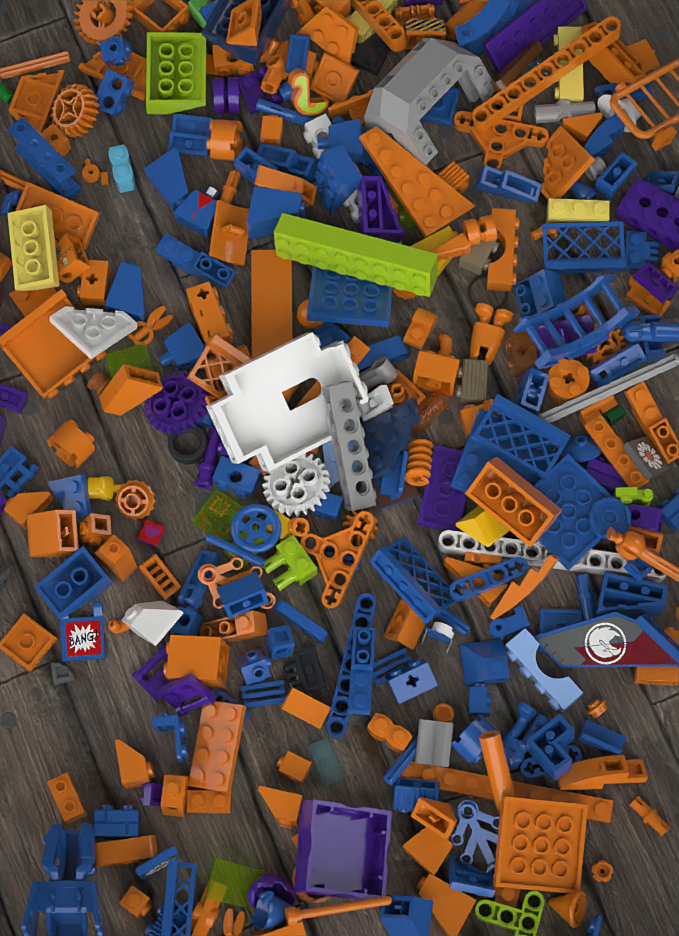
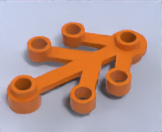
[198,556,276,609]

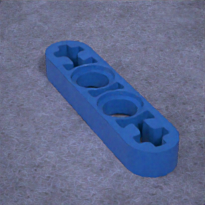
[449,557,528,602]

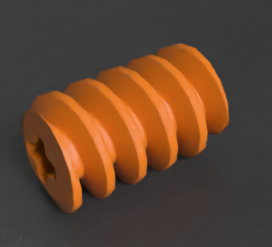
[405,439,433,486]

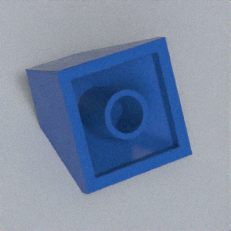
[460,639,509,687]

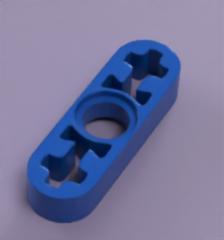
[272,599,328,643]
[520,745,582,779]

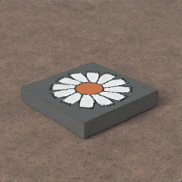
[622,436,671,480]

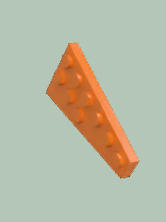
[359,126,476,238]

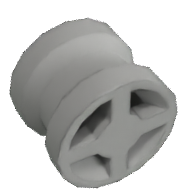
[585,156,607,181]

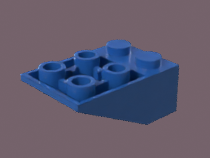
[312,144,362,215]

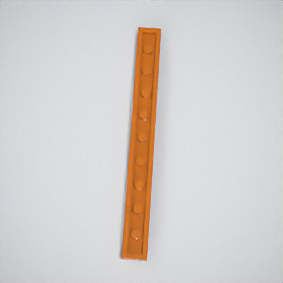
[400,761,613,823]

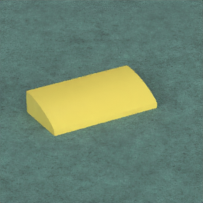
[8,205,59,291]

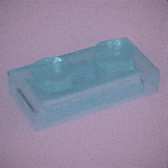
[308,738,345,787]

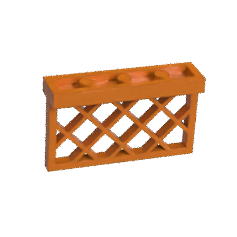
[187,334,252,399]

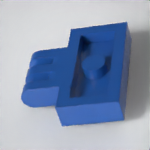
[625,230,660,272]

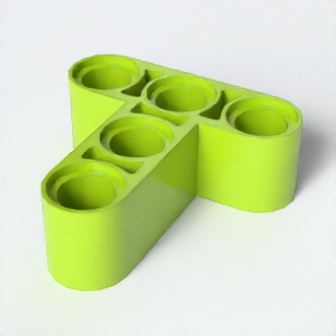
[474,891,544,936]

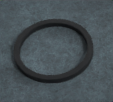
[468,274,508,312]

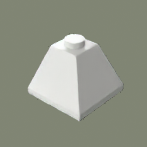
[122,601,183,646]

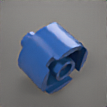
[451,714,498,764]

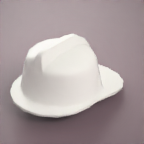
[597,94,641,132]

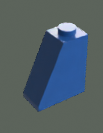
[144,147,189,212]
[105,262,146,322]

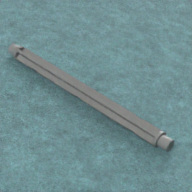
[538,353,679,423]

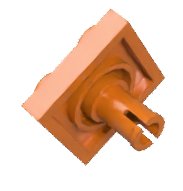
[377,369,426,407]

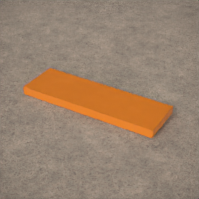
[251,250,293,359]

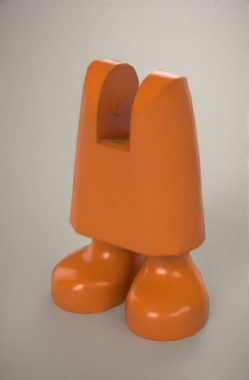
[470,303,513,366]

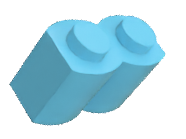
[109,144,135,193]

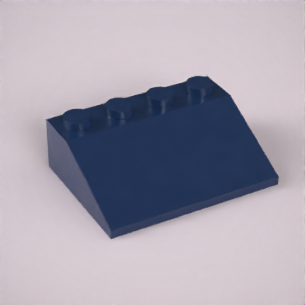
[201,0,290,66]

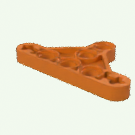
[453,111,549,171]
[300,511,376,609]

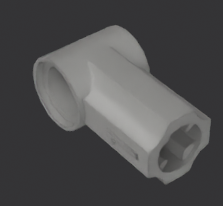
[359,356,398,390]

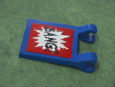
[60,601,106,662]

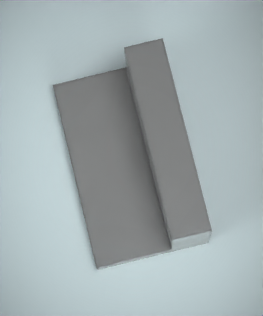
[415,719,453,767]

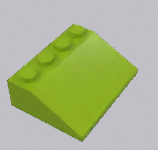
[146,32,206,114]

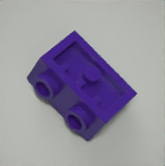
[632,262,679,304]

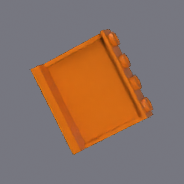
[0,289,108,400]

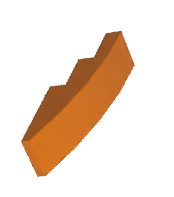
[490,553,560,620]

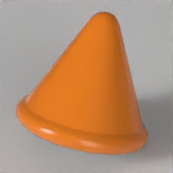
[548,890,587,928]

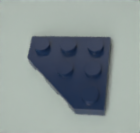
[362,398,420,479]

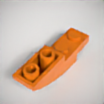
[624,381,679,464]
[557,755,648,790]

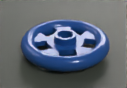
[231,504,281,553]

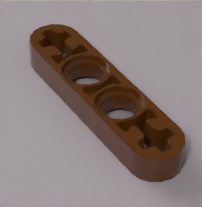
[490,40,543,92]

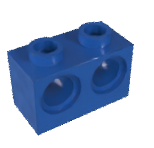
[96,69,135,116]

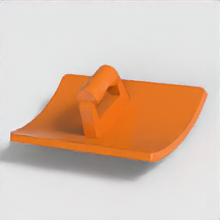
[209,200,249,266]

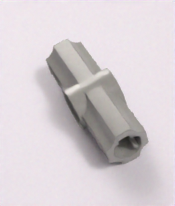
[534,99,595,125]

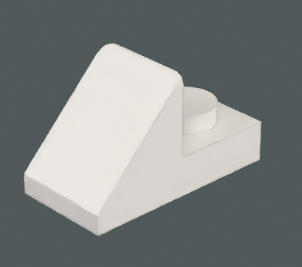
[358,385,394,421]

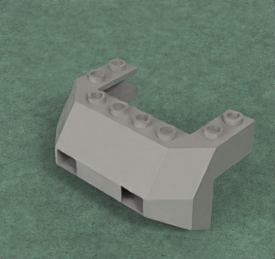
[364,38,495,165]

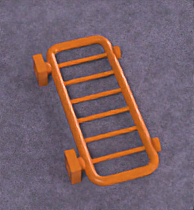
[610,57,679,151]

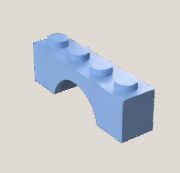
[505,628,583,713]

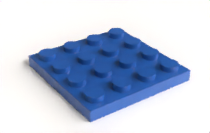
[307,266,393,327]
[449,409,554,493]
[534,454,613,571]

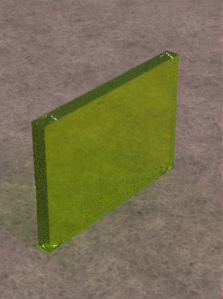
[205,858,267,911]

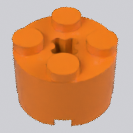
[206,119,243,161]
[546,358,590,405]
[47,419,95,469]

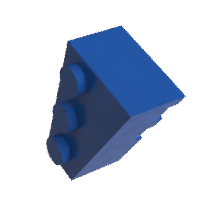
[595,572,668,618]

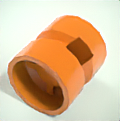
[463,214,497,246]

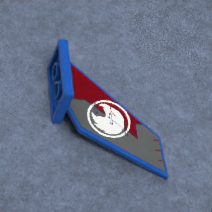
[533,612,679,667]

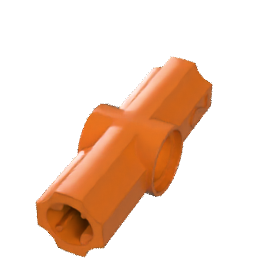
[261,40,290,94]
[190,879,227,936]

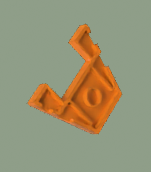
[288,5,359,66]

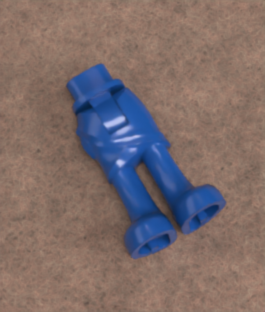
[502,701,550,771]

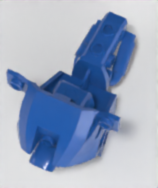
[21,823,106,936]

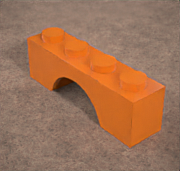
[486,208,519,292]

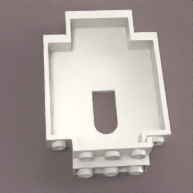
[206,332,368,472]

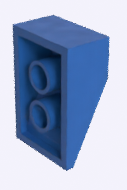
[34,546,114,620]

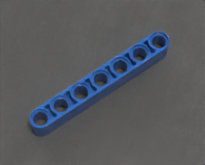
[327,593,376,740]

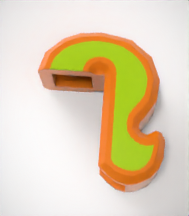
[288,68,329,116]

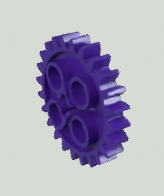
[143,371,209,435]

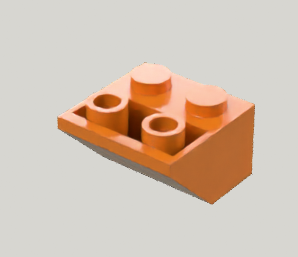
[26,510,79,557]

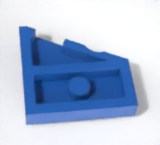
[48,474,92,519]
[447,855,495,898]

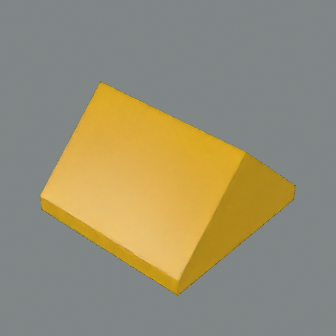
[456,506,510,547]

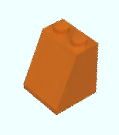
[164,635,230,689]

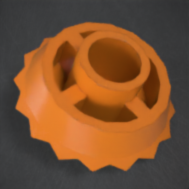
[115,480,155,520]

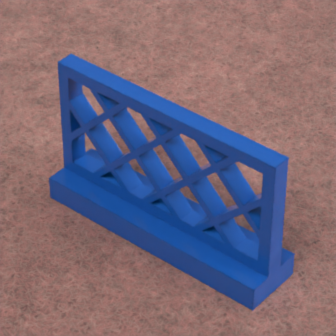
[542,222,626,274]
[472,394,571,480]
[369,536,458,624]

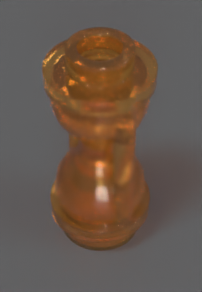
[412,391,450,432]

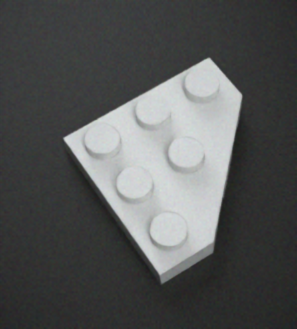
[50,306,138,359]

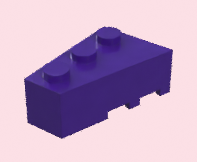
[357,176,404,243]

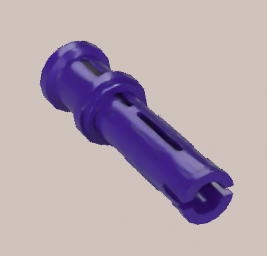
[194,426,221,490]

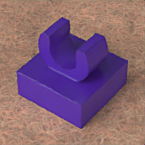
[139,783,163,806]

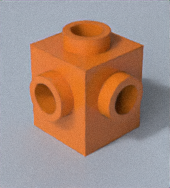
[659,249,679,283]
[79,513,111,546]

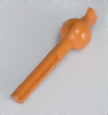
[606,526,679,582]

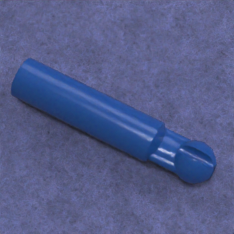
[623,321,679,343]

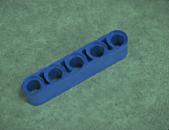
[313,335,411,383]

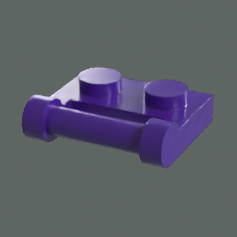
[239,66,283,115]
[131,645,170,703]
[158,673,216,717]

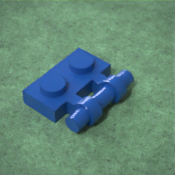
[0,446,39,499]

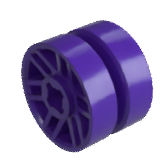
[213,77,240,115]

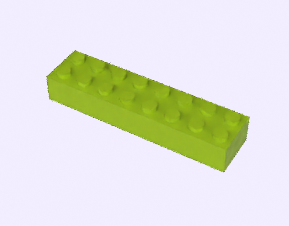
[274,213,438,297]

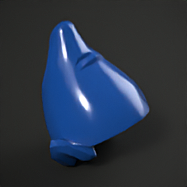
[251,891,292,930]

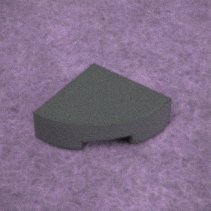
[51,663,76,685]

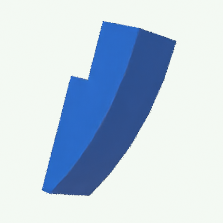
[584,113,625,158]
[256,142,318,184]
[475,165,542,203]

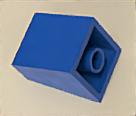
[247,186,306,240]

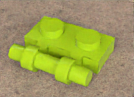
[613,487,653,507]

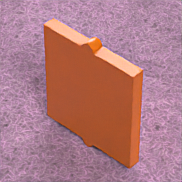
[627,39,660,72]

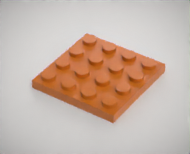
[493,796,588,893]

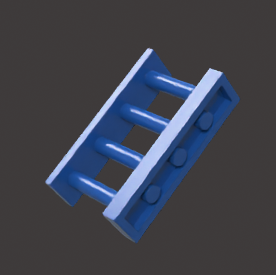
[7,117,82,200]

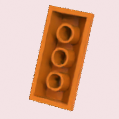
[465,457,562,548]

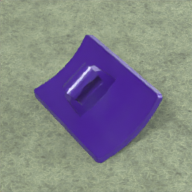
[535,314,597,359]

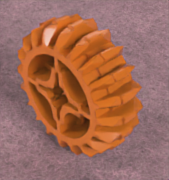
[50,83,100,138]

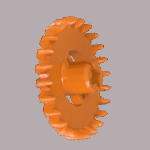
[74,0,133,46]

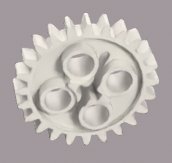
[262,453,331,517]

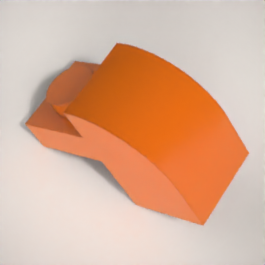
[403,307,438,350]

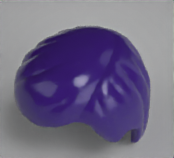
[247,873,297,909]

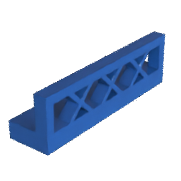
[161,860,197,936]

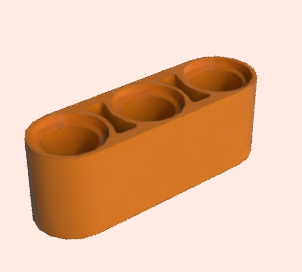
[94,835,158,867]

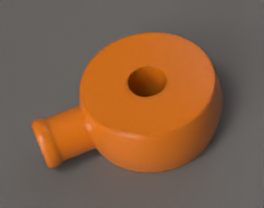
[82,159,101,183]

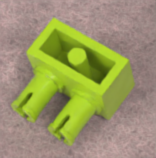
[263,535,318,591]

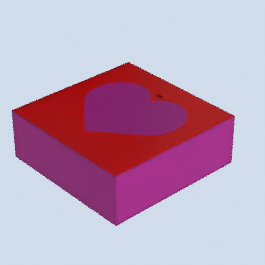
[138,520,166,548]

